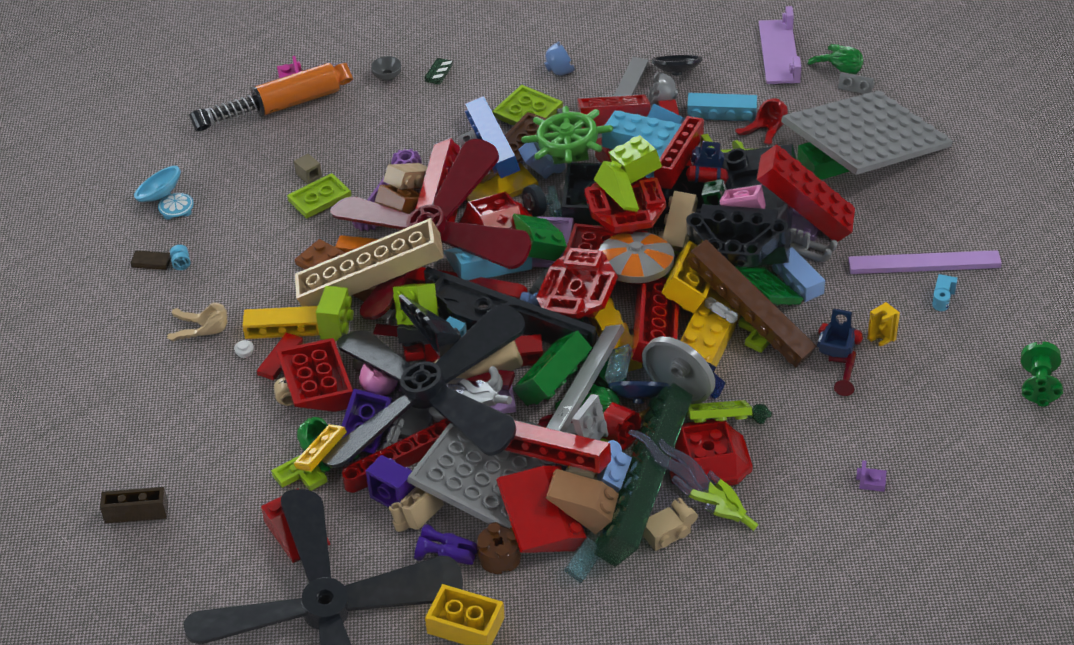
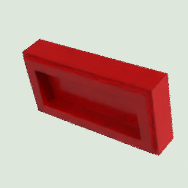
[403,343,425,361]

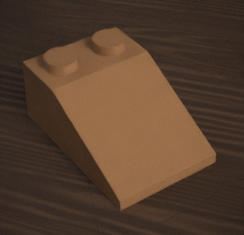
[546,469,619,534]

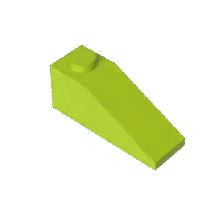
[594,161,639,212]

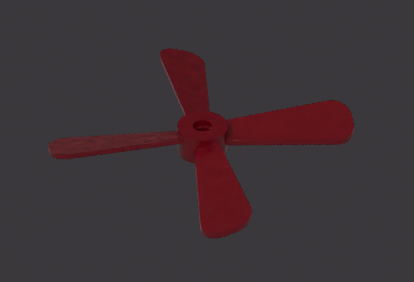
[330,139,532,320]

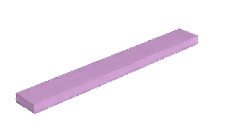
[848,250,1002,274]

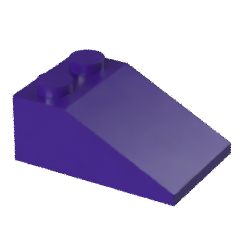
[340,389,393,454]

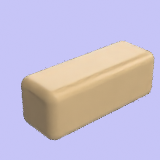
[434,340,523,391]

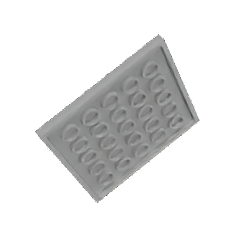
[407,423,568,528]

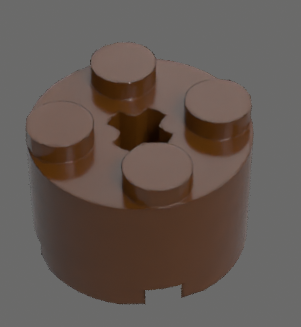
[477,522,521,574]

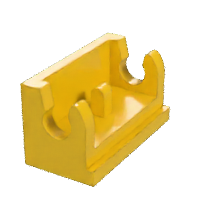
[867,302,900,346]

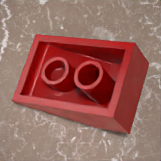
[261,488,330,563]

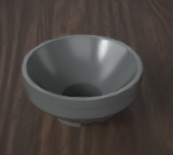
[371,56,401,81]

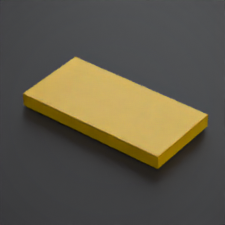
[466,163,538,202]

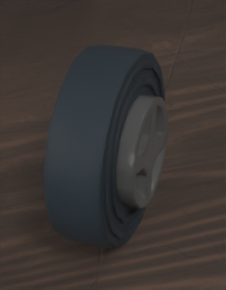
[522,184,547,217]

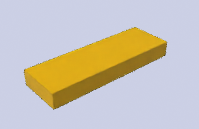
[294,424,347,472]

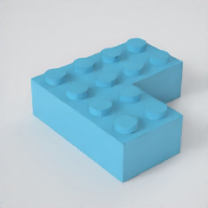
[602,110,681,179]

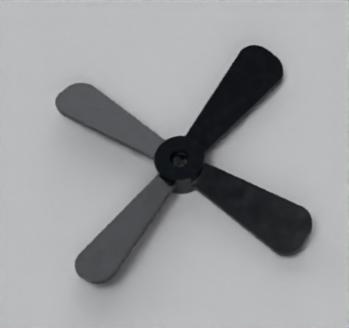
[322,304,526,468]
[184,489,463,645]

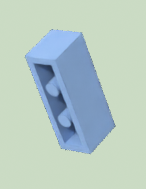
[772,247,825,302]

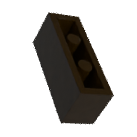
[100,487,168,524]

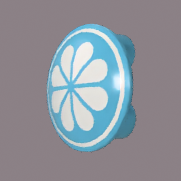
[158,193,194,220]

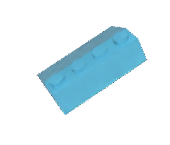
[444,248,532,281]

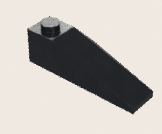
[399,294,461,358]

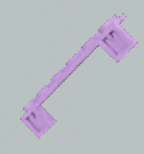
[759,6,801,84]

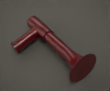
[828,351,857,396]

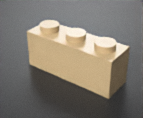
[383,163,427,189]
[660,191,698,252]

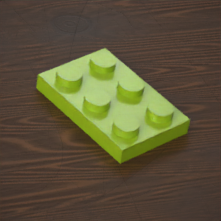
[287,173,352,219]

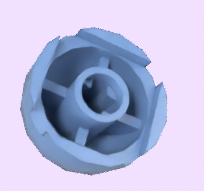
[544,41,575,76]

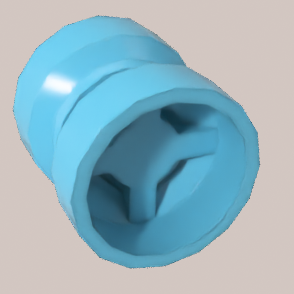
[170,245,190,270]

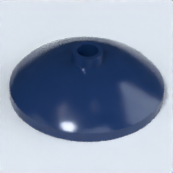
[609,381,669,404]

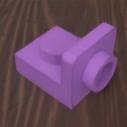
[856,460,887,492]

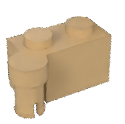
[389,487,444,532]
[641,498,698,551]

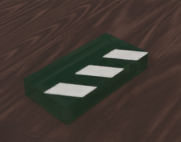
[424,58,453,85]

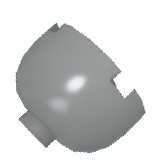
[648,72,678,105]

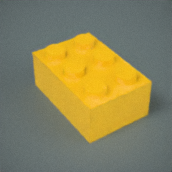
[425,584,505,645]

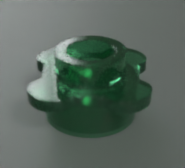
[748,404,772,424]

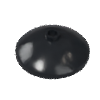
[652,55,702,76]

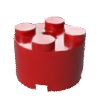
[600,402,641,450]

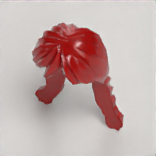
[735,98,788,146]

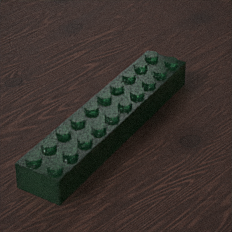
[594,382,693,567]

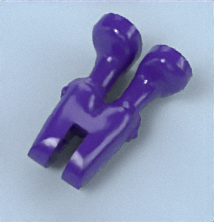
[414,524,478,565]

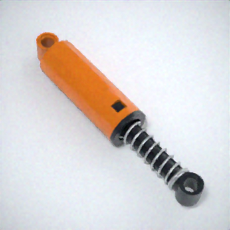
[189,63,353,132]

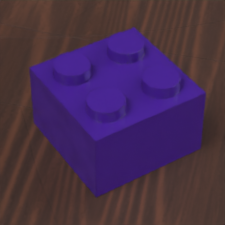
[366,455,416,508]

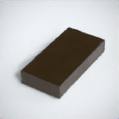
[130,250,171,270]

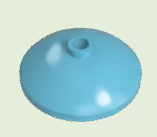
[134,166,181,202]

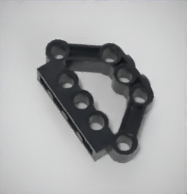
[686,204,789,267]

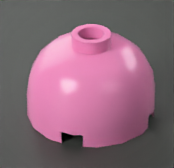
[359,364,398,396]

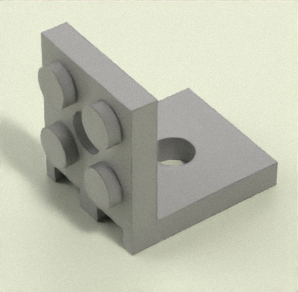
[566,394,608,440]

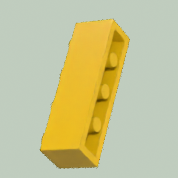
[242,306,319,339]

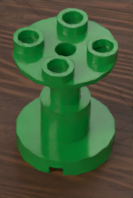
[1020,341,1063,407]

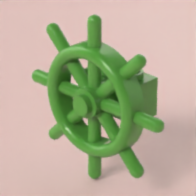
[521,106,613,164]

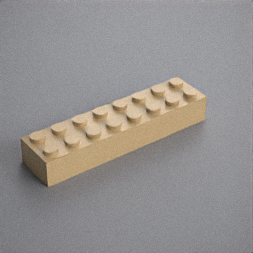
[295,218,444,307]

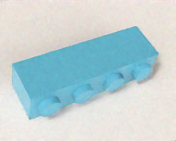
[687,93,757,121]

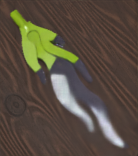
[628,430,759,531]

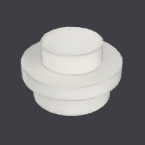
[234,340,254,358]

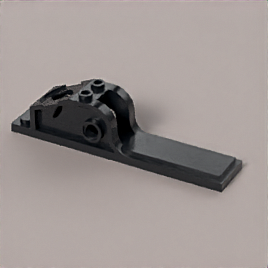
[424,267,596,356]

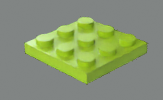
[492,85,563,126]
[685,400,752,423]

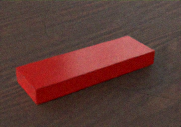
[256,332,303,381]

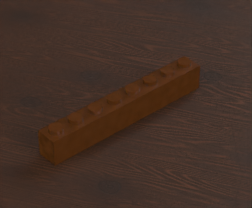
[686,240,817,368]

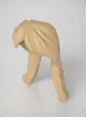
[167,302,228,342]

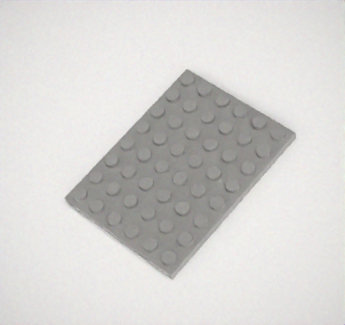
[781,91,953,175]

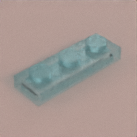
[605,344,632,384]

